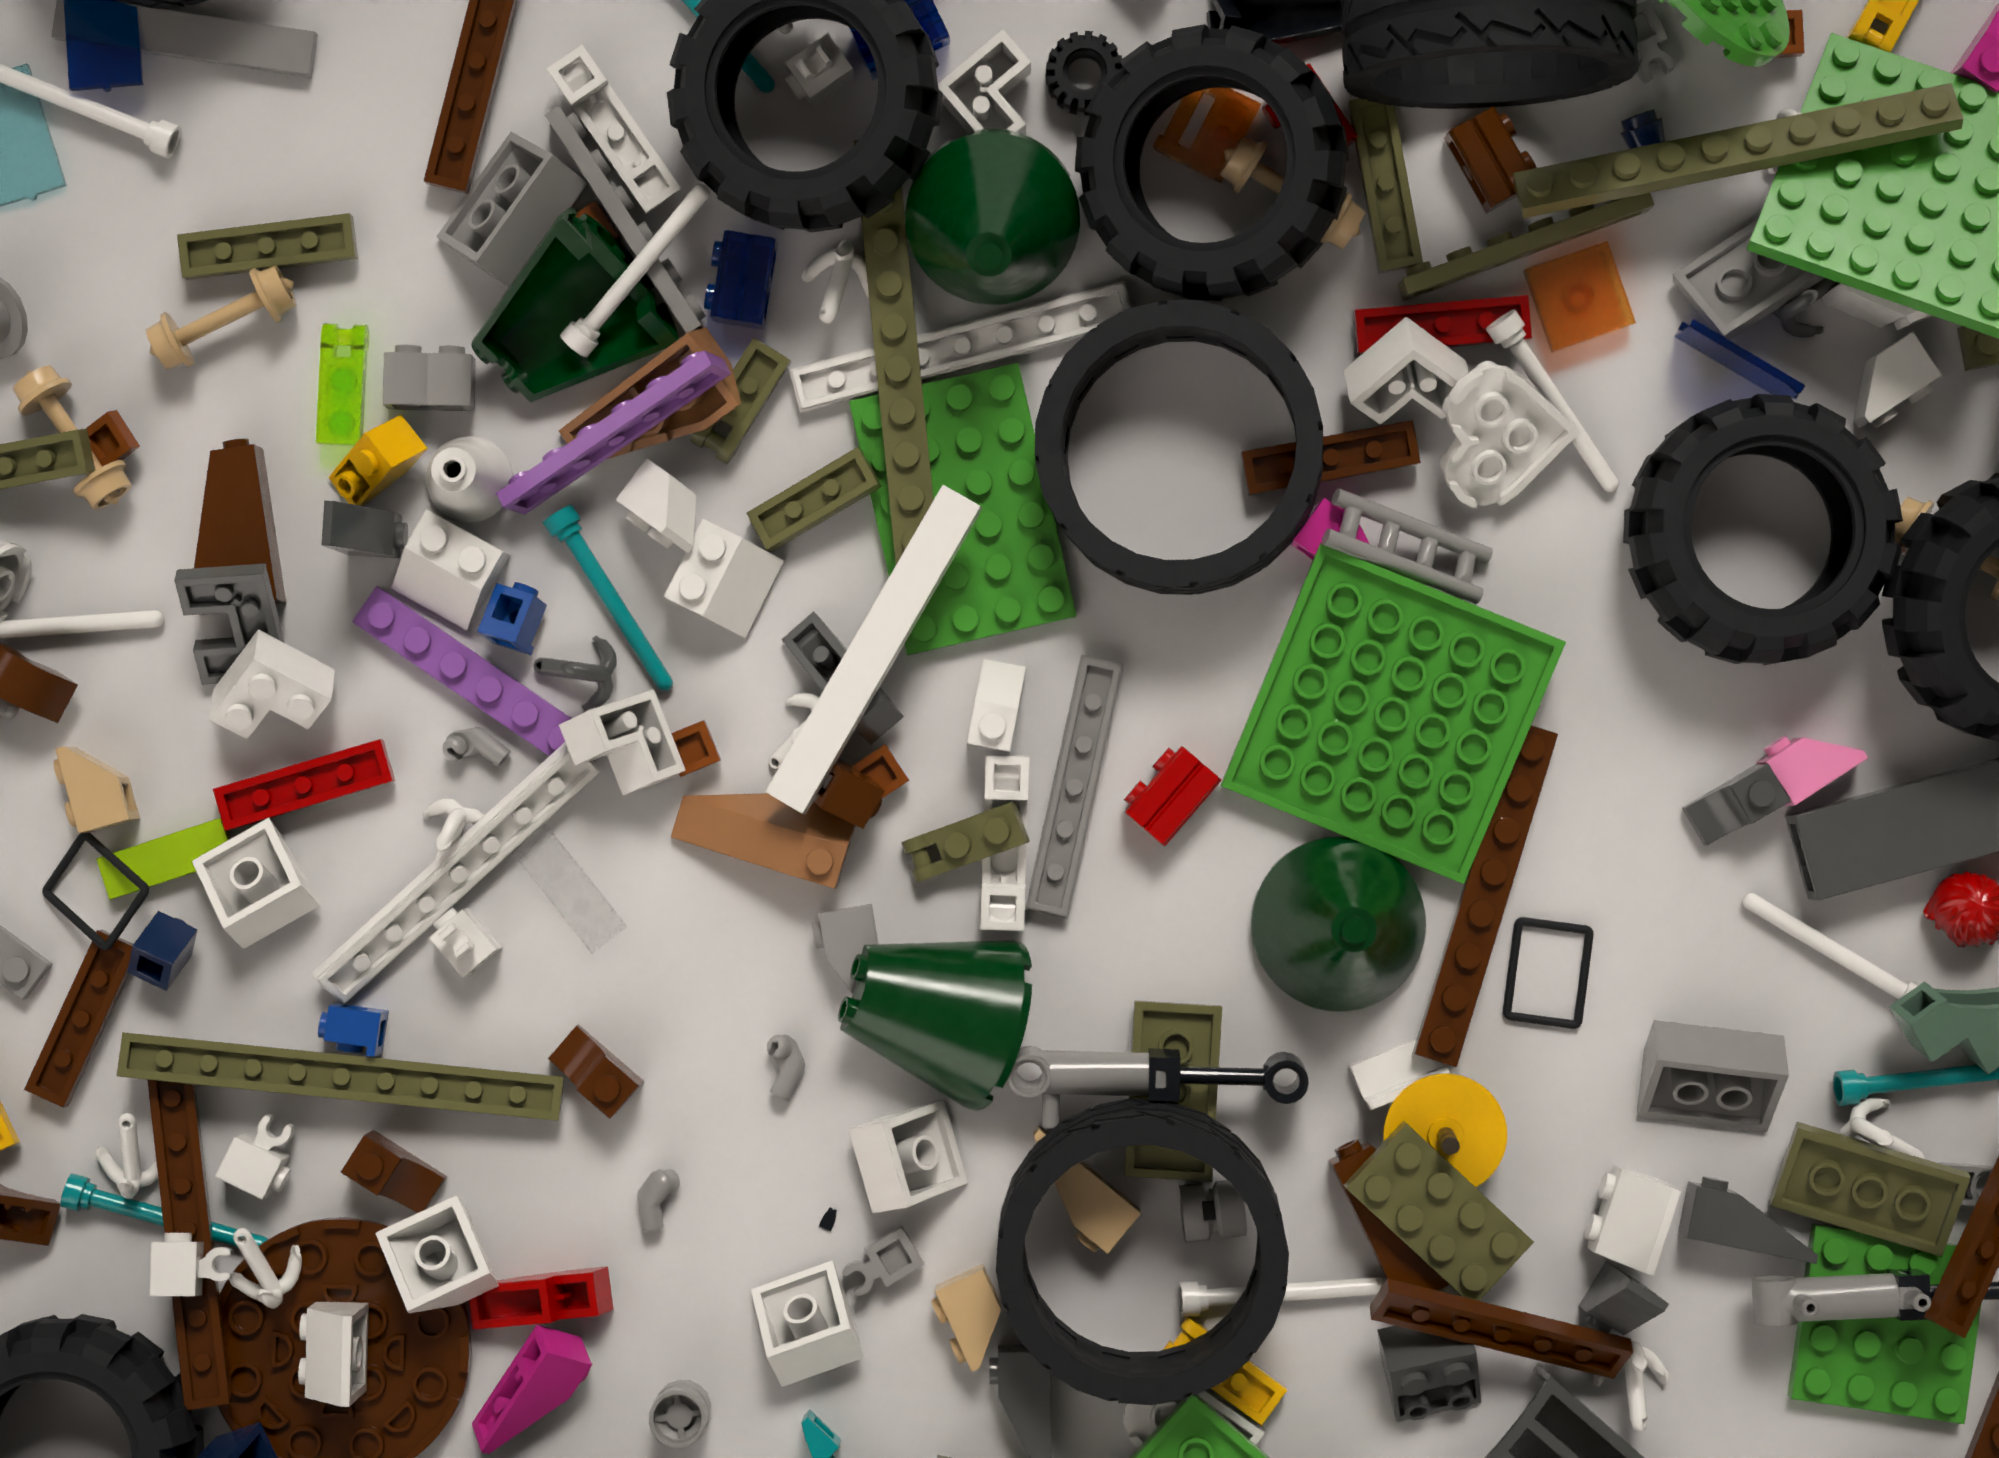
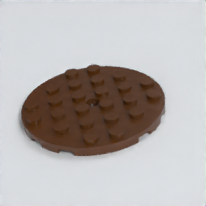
[218,1217,472,1458]

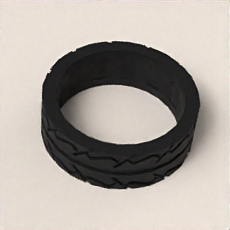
[1341,0,1639,109]
[1035,300,1323,595]
[996,1098,1289,1405]

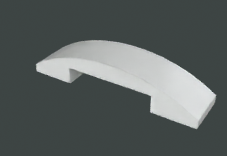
[546,44,682,214]
[980,755,1030,931]

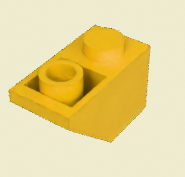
[328,414,428,506]

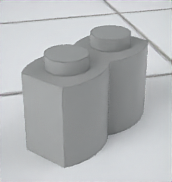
[383,345,476,411]

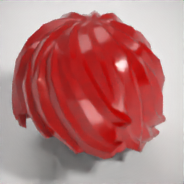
[1923,871,1999,948]

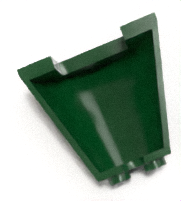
[471,208,679,402]
[838,940,1032,1111]

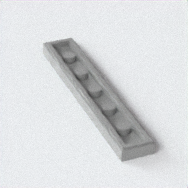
[51,0,318,77]
[1025,655,1124,919]

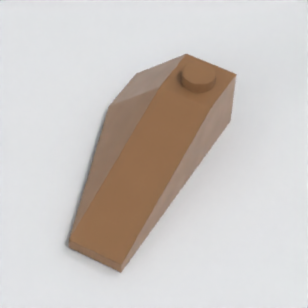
[558,327,741,459]
[671,793,856,889]

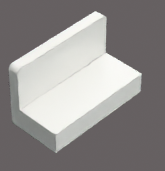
[1349,1038,1450,1110]

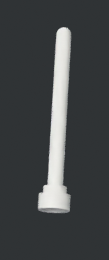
[0,64,181,159]
[560,184,710,358]
[1486,310,1619,492]
[0,610,164,639]
[1743,893,1922,1001]
[1179,1277,1386,1317]

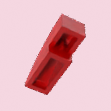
[469,1266,614,1330]

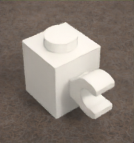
[784,33,855,107]
[429,908,503,978]
[215,1114,295,1200]
[150,1233,233,1296]

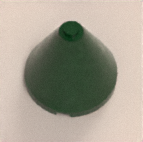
[905,129,1080,305]
[1251,837,1426,1012]

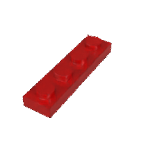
[1353,295,1532,355]
[213,739,396,831]

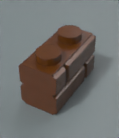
[1444,106,1537,214]

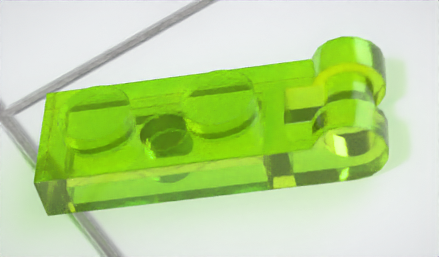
[316,323,369,446]

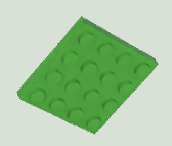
[1787,1223,1982,1424]

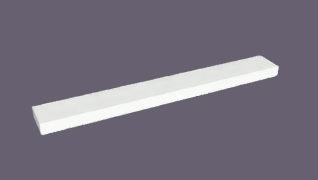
[789,281,1132,413]
[765,485,983,815]
[312,742,602,1005]

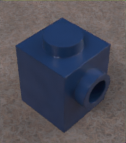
[127,911,198,991]

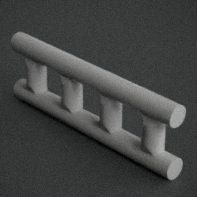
[1322,488,1493,604]

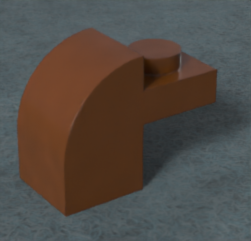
[0,642,78,723]

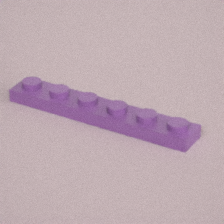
[496,350,731,515]
[352,586,572,756]

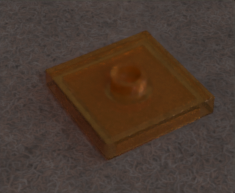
[1523,241,1636,353]

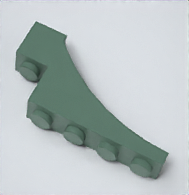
[1889,981,1999,1074]

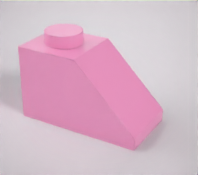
[1757,735,1868,806]

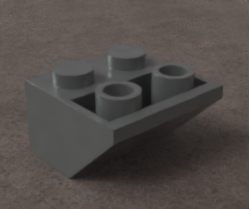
[1377,1326,1481,1422]

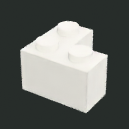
[938,29,1031,135]
[1343,317,1469,425]
[208,629,335,739]
[559,689,686,796]

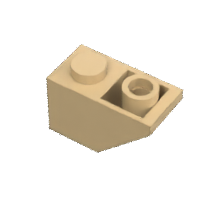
[53,746,140,833]
[931,1264,1001,1372]

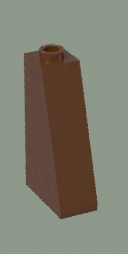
[194,439,286,615]
[1329,1139,1450,1291]

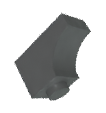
[1682,764,1791,845]

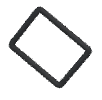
[42,832,149,950]
[1503,917,1594,1029]

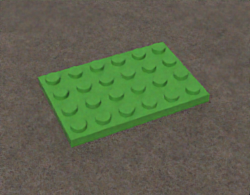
[849,363,1077,656]

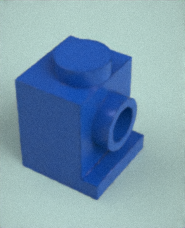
[477,582,547,655]
[318,1003,389,1057]

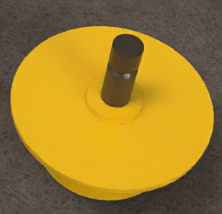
[1383,1073,1507,1187]

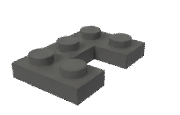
[174,563,285,685]

